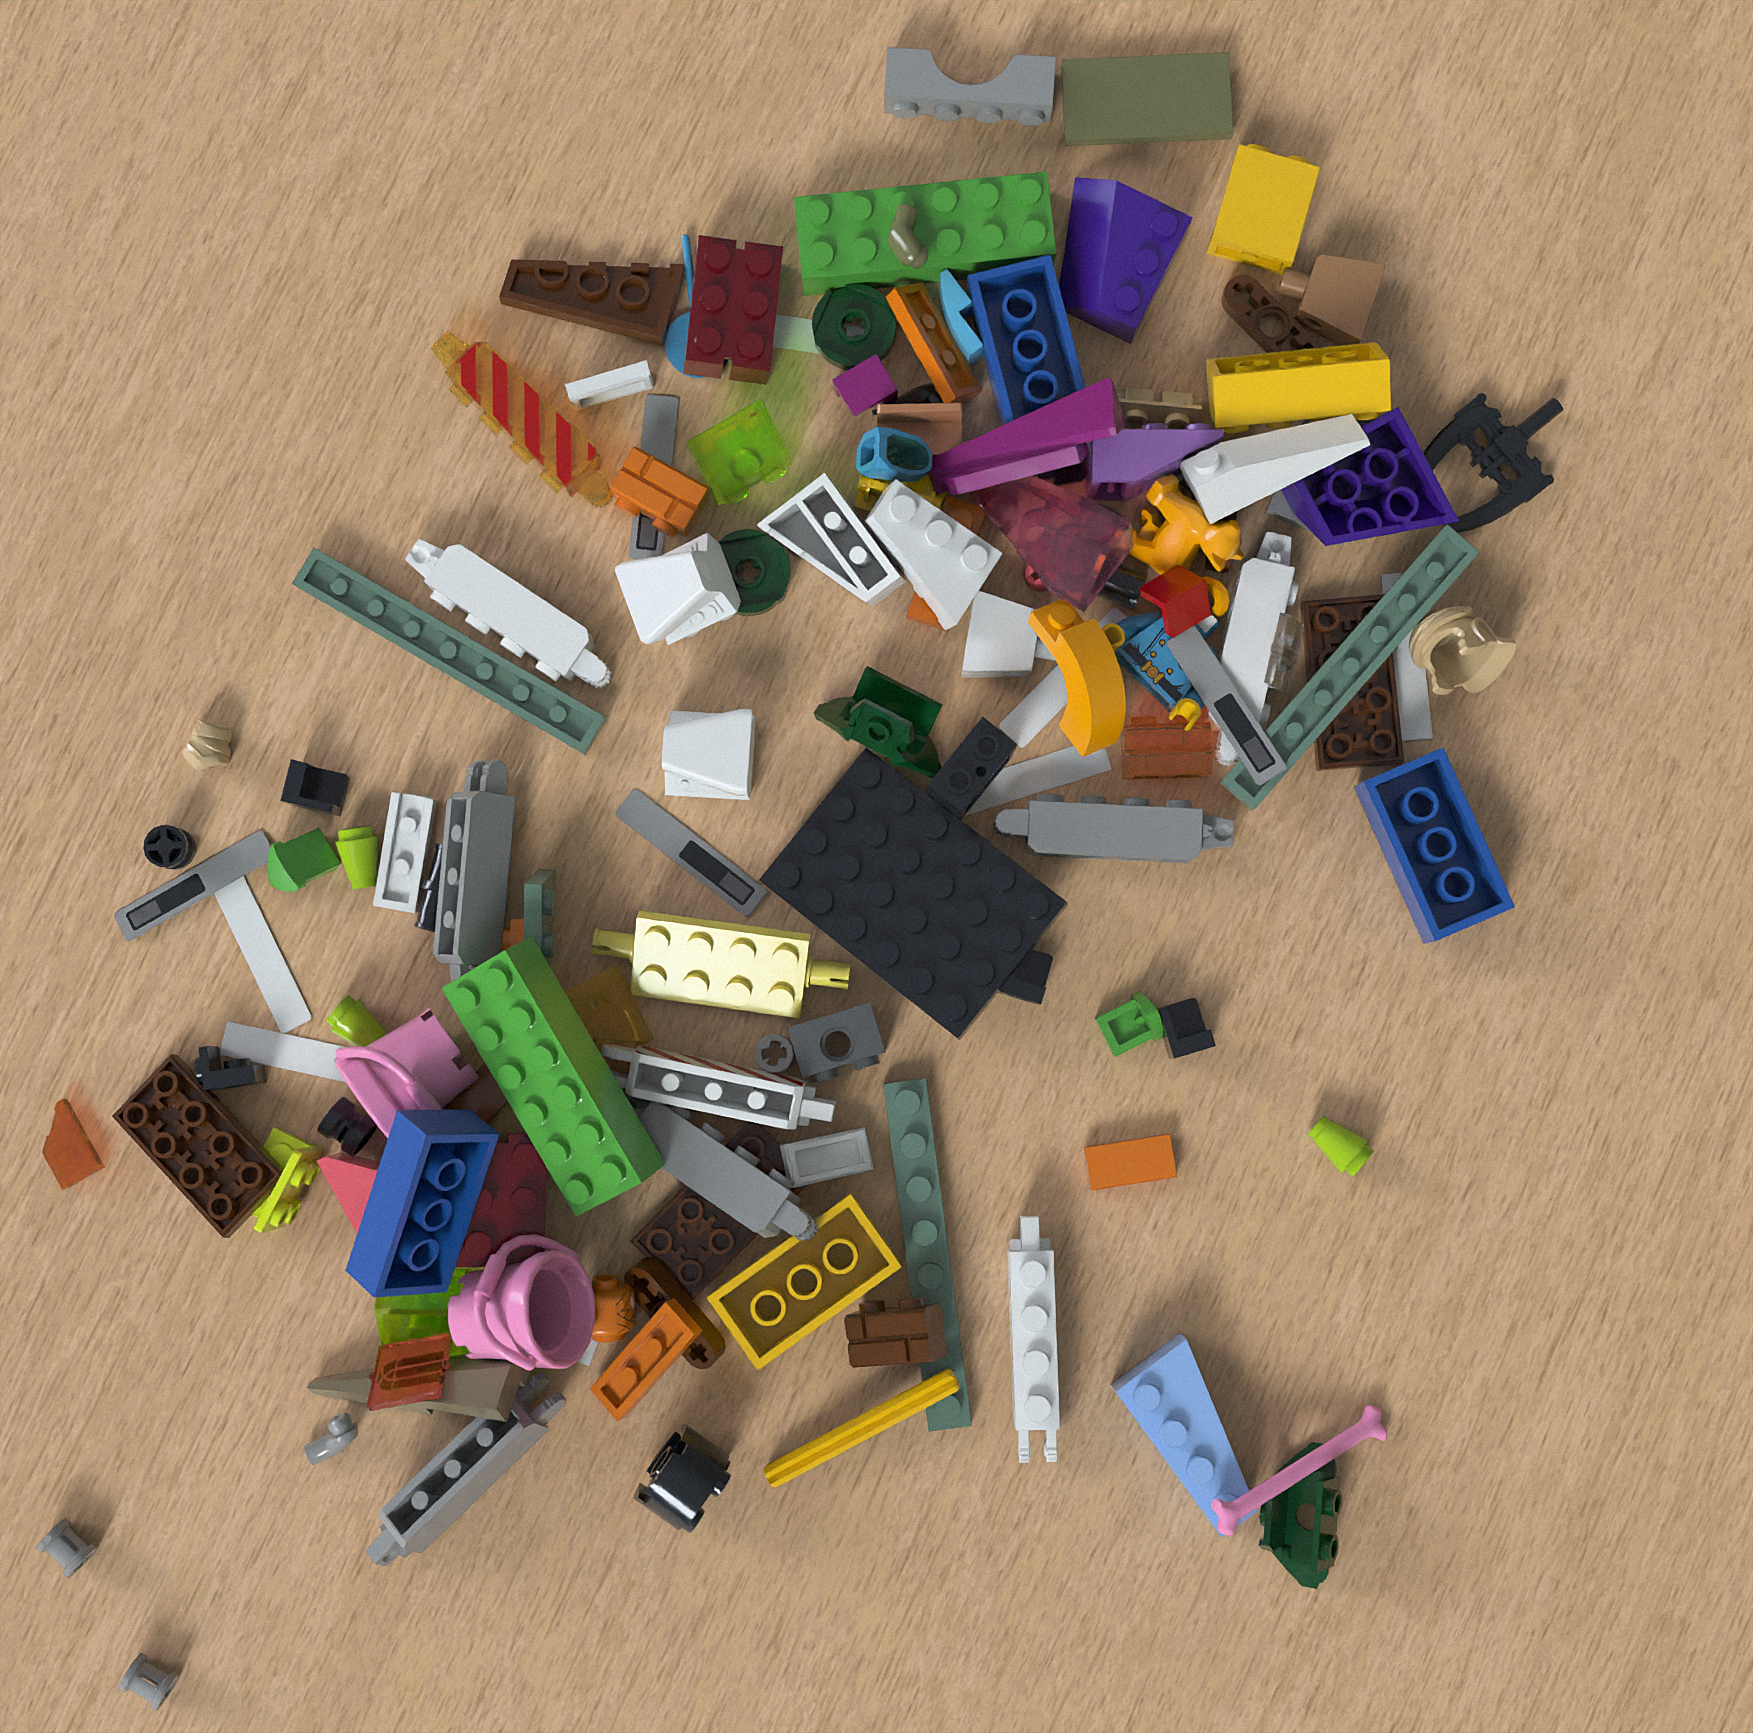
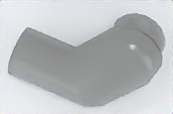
[304,1413,358,1466]

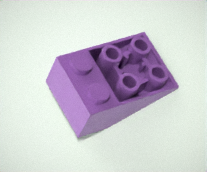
[1086,423,1223,501]

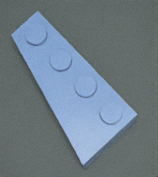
[1111,1333,1257,1537]

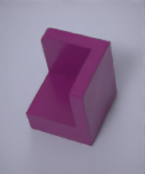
[832,354,898,416]

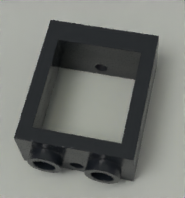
[926,717,1017,820]

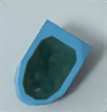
[856,427,933,482]

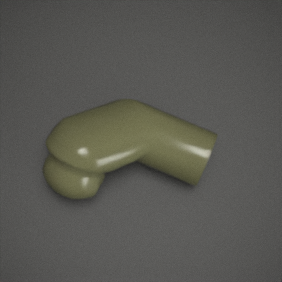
[888,204,928,268]

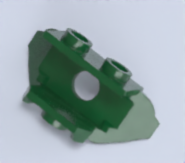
[814,666,943,778]
[1258,1442,1342,1589]

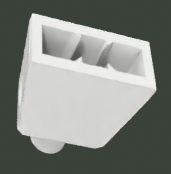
[961,591,1056,678]

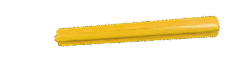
[763,1369,960,1488]

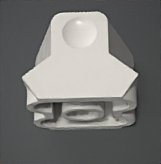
[615,533,741,645]
[662,709,756,800]

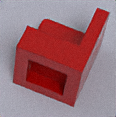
[1140,565,1211,638]

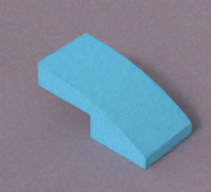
[939,269,984,366]

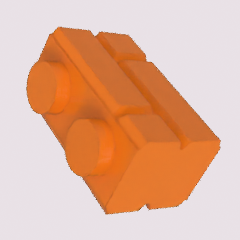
[610,446,711,538]

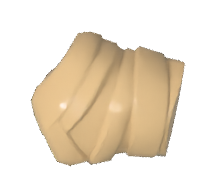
[182,719,232,771]

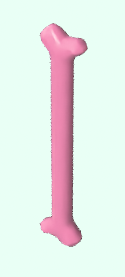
[1212,1405,1387,1536]

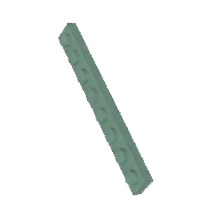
[1220,524,1480,811]
[292,548,607,756]
[883,1078,972,1432]

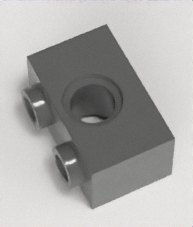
[787,1002,886,1083]

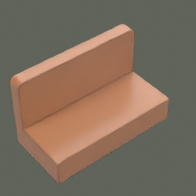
[877,403,963,460]

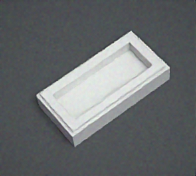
[565,360,655,411]
[780,1127,874,1188]

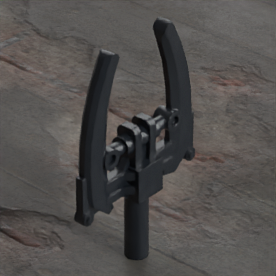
[1423,393,1563,533]

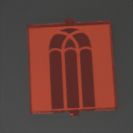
[366,1333,452,1411]

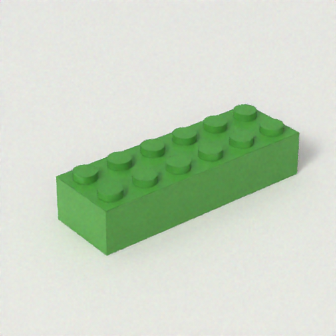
[794,171,1056,296]
[442,936,665,1217]

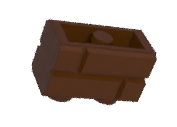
[844,1296,947,1368]

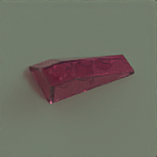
[970,476,1134,612]

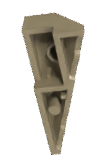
[307,1353,531,1422]

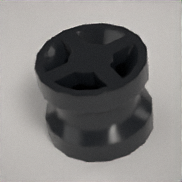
[143,825,196,870]

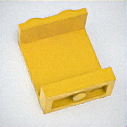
[1206,144,1320,275]

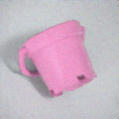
[334,1008,480,1138]
[448,1234,595,1371]

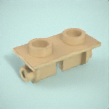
[1116,386,1202,429]

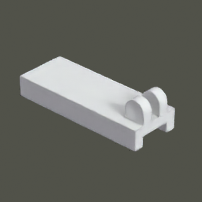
[373,791,437,913]

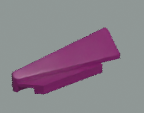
[928,378,1126,495]

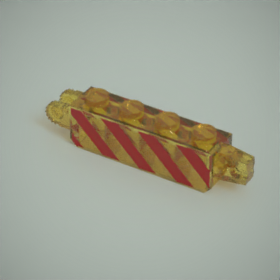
[431,331,612,509]

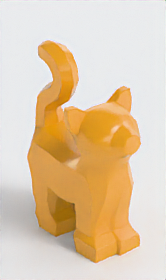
[1115,474,1245,618]

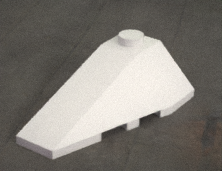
[1180,414,1370,524]

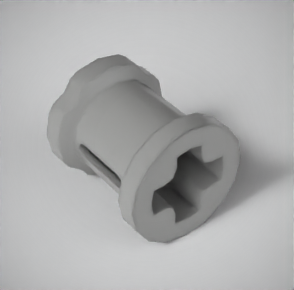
[36,1518,97,1578]
[118,1653,179,1711]

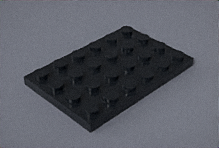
[759,747,1068,1040]

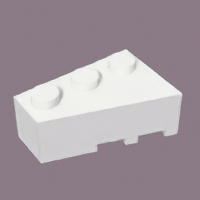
[757,473,907,607]
[863,479,1002,631]

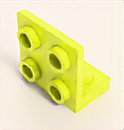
[252,1127,323,1233]

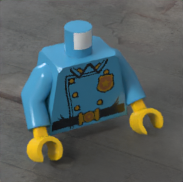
[1102,611,1219,731]

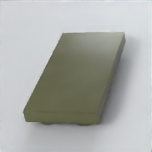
[1061,52,1233,146]

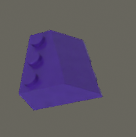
[1059,177,1193,344]
[1281,407,1459,546]

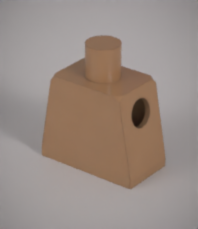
[1277,254,1386,346]

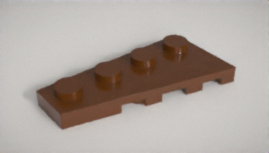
[499,259,685,346]

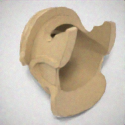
[1408,606,1517,695]

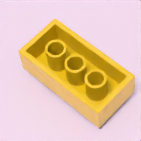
[1206,342,1391,433]
[707,1191,902,1371]

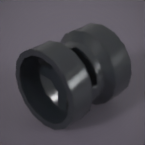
[317,1097,378,1157]

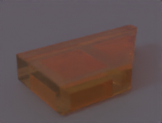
[42,1099,105,1190]

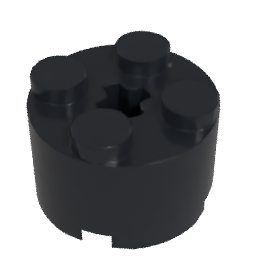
[634,1424,731,1533]

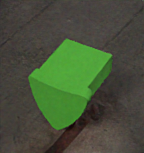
[267,828,341,892]
[1095,991,1163,1057]

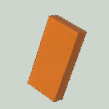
[1084,1134,1177,1191]

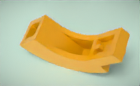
[1028,598,1126,757]

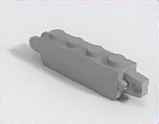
[433,760,515,982]
[993,794,1234,864]
[625,1094,819,1242]
[365,1372,567,1566]

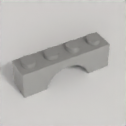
[884,47,1056,126]

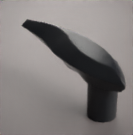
[872,383,944,415]

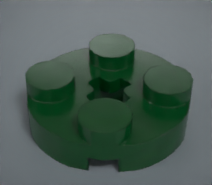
[812,283,896,370]
[718,529,791,616]

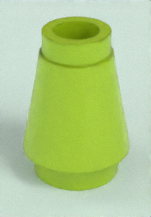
[335,825,378,889]
[325,995,387,1047]
[1308,1115,1374,1177]

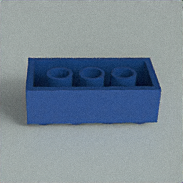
[966,255,1086,426]
[1354,748,1515,944]
[345,1109,499,1298]

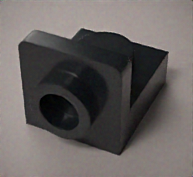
[195,1046,267,1091]

